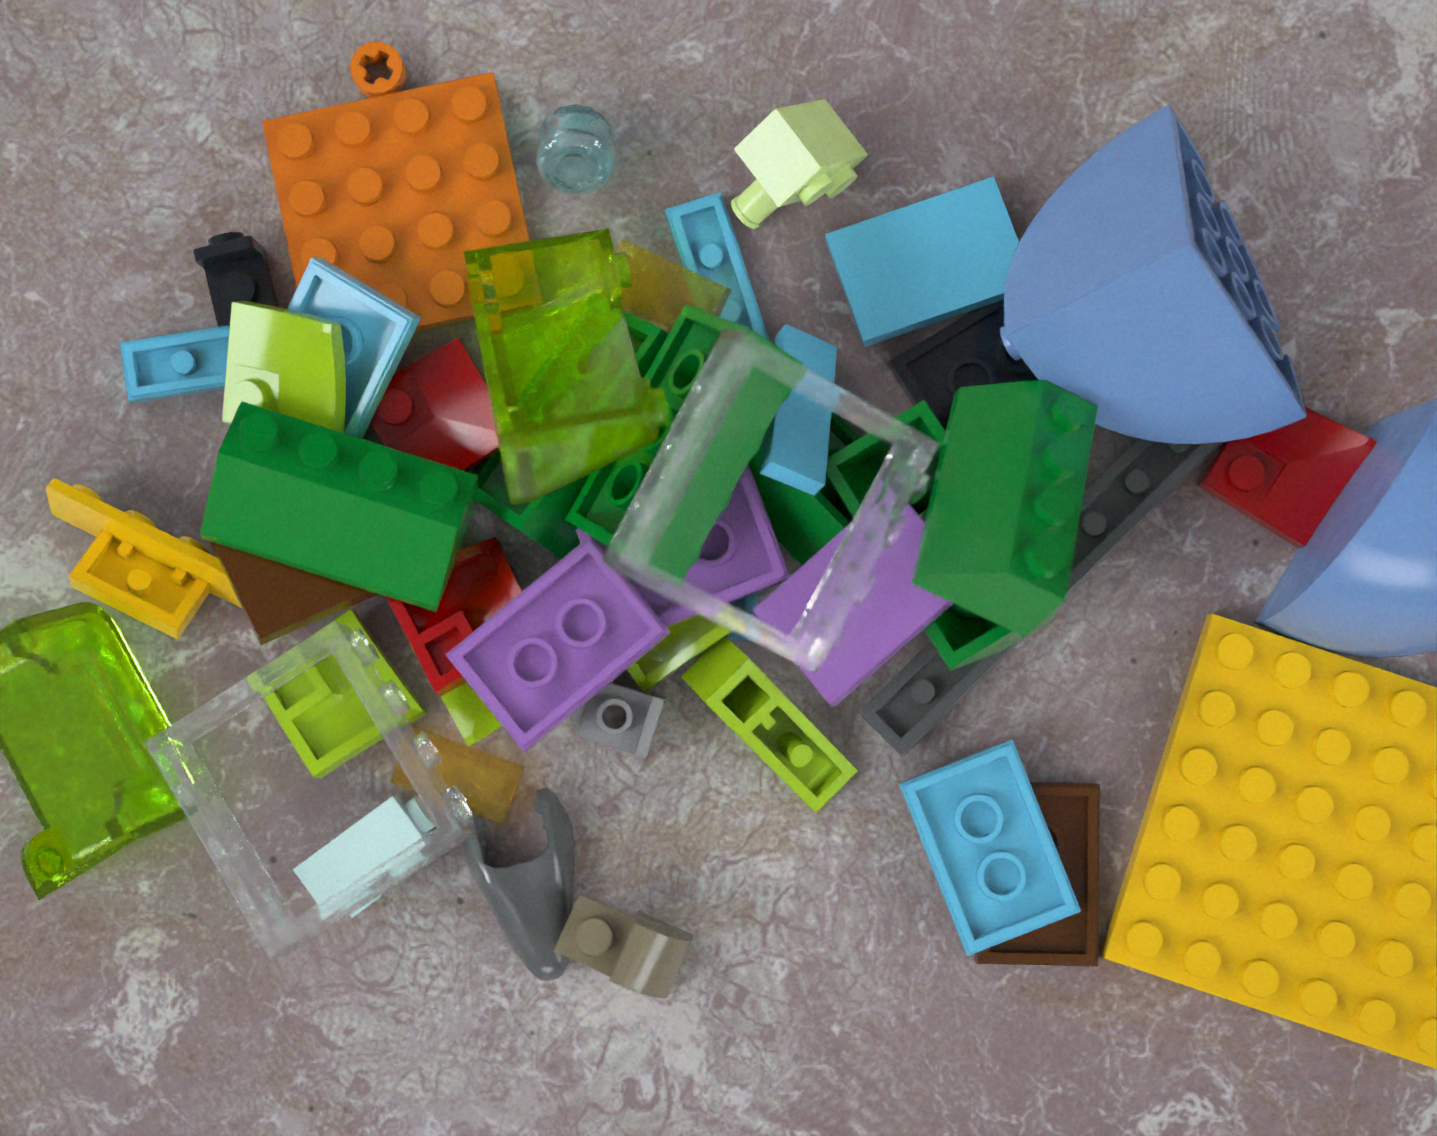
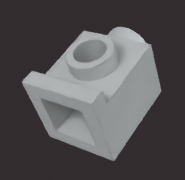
[570,682,666,758]

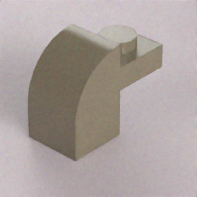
[554,892,693,998]

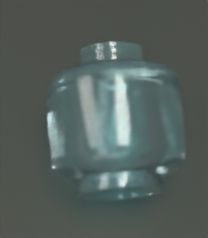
[536,104,615,195]

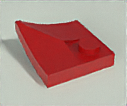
[370,337,517,472]
[1197,406,1377,548]
[386,537,524,696]

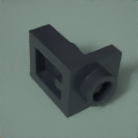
[193,232,279,327]

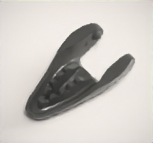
[462,788,574,981]

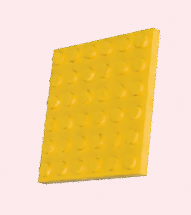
[1099,614,1437,1069]

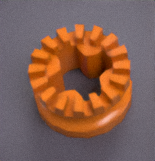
[350,41,408,98]

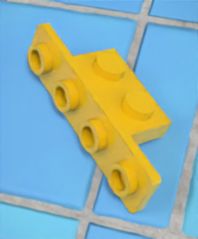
[45,478,242,640]

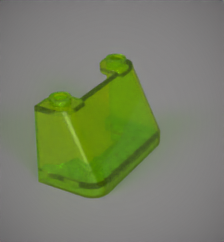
[463,228,669,505]
[0,602,205,900]

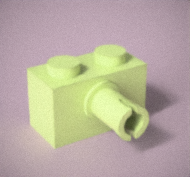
[731,99,868,229]

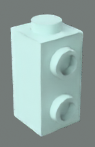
[293,792,437,919]

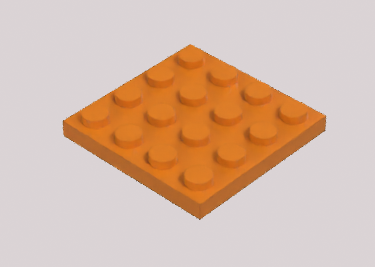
[262,72,544,332]

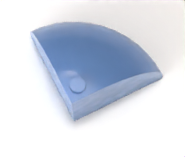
[1000,104,1307,444]
[1254,398,1437,658]

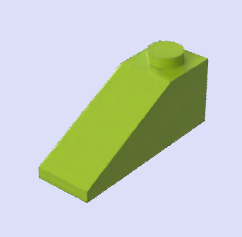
[681,637,858,813]

